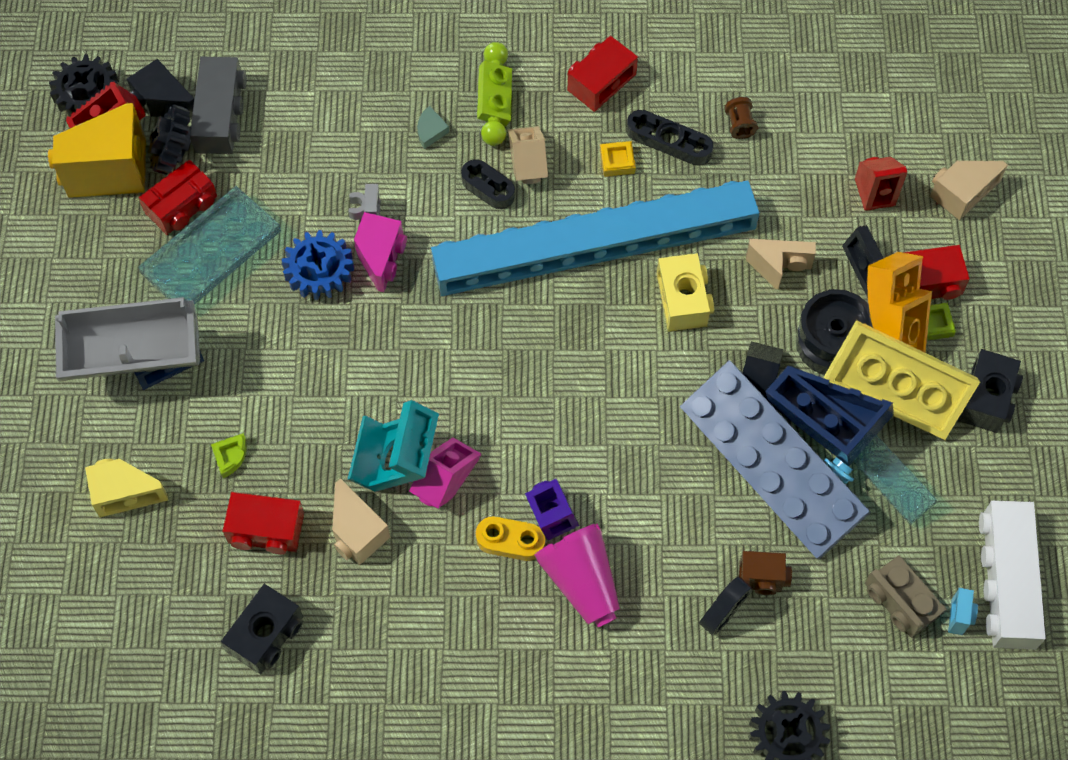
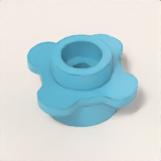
[824,457,854,484]

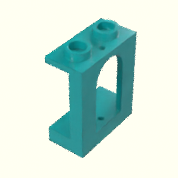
[348,400,439,492]

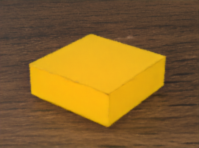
[600,141,636,177]

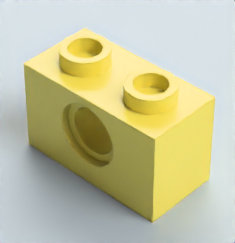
[657,253,714,332]

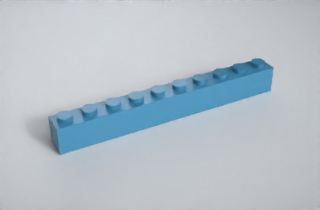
[431,180,759,296]

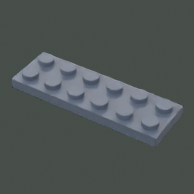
[680,360,871,560]

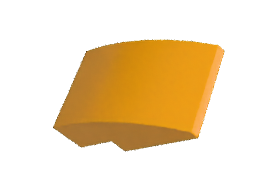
[867,252,932,353]

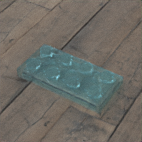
[138,186,281,305]

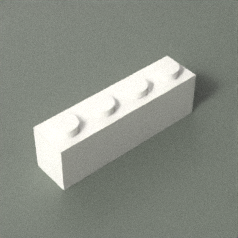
[979,501,1046,649]

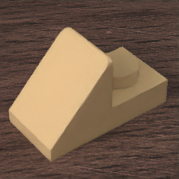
[746,239,816,290]

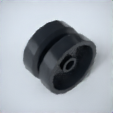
[796,289,873,375]

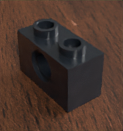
[958,349,1023,433]
[220,583,303,675]

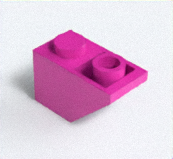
[354,212,407,292]

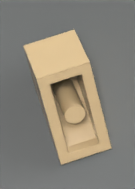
[508,126,548,184]
[930,160,1008,220]
[332,478,391,565]

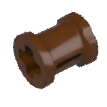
[724,97,758,139]

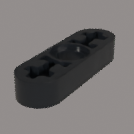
[626,110,714,166]

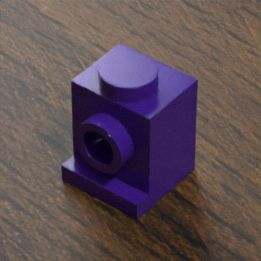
[525,479,580,541]

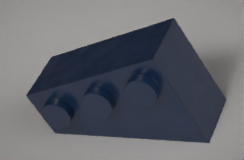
[765,366,894,466]

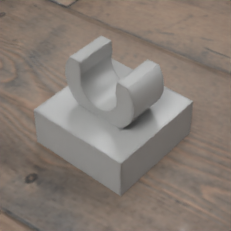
[348,184,381,220]

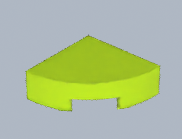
[211,433,247,478]

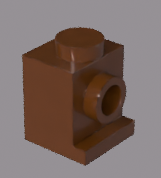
[739,551,792,596]

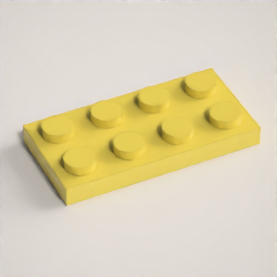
[823,320,980,440]

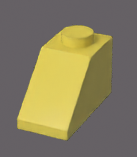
[85,459,168,517]

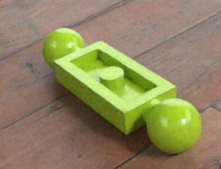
[477,42,512,146]

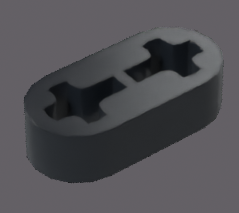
[461,159,515,209]
[699,576,753,636]

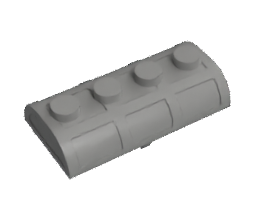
[55,297,200,382]

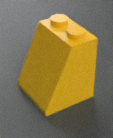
[48,103,146,198]

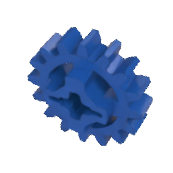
[281,230,354,300]

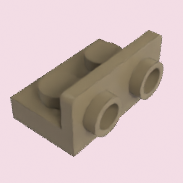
[864,555,947,638]

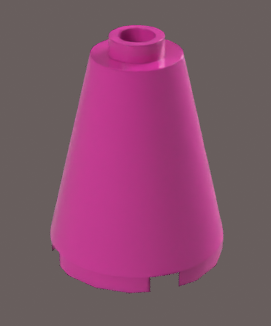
[534,524,620,628]

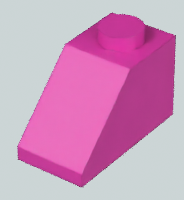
[409,437,481,509]

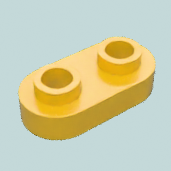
[476,516,545,561]

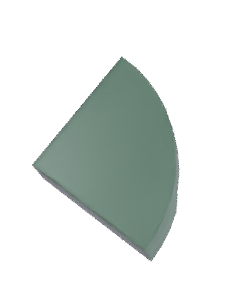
[417,106,449,149]

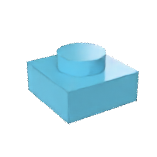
[948,588,978,635]

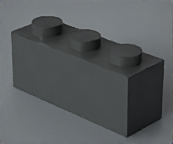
[190,56,247,154]

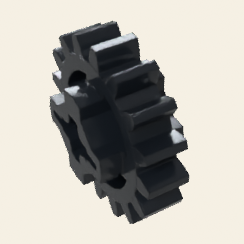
[49,54,119,117]
[148,104,192,175]
[748,691,830,760]

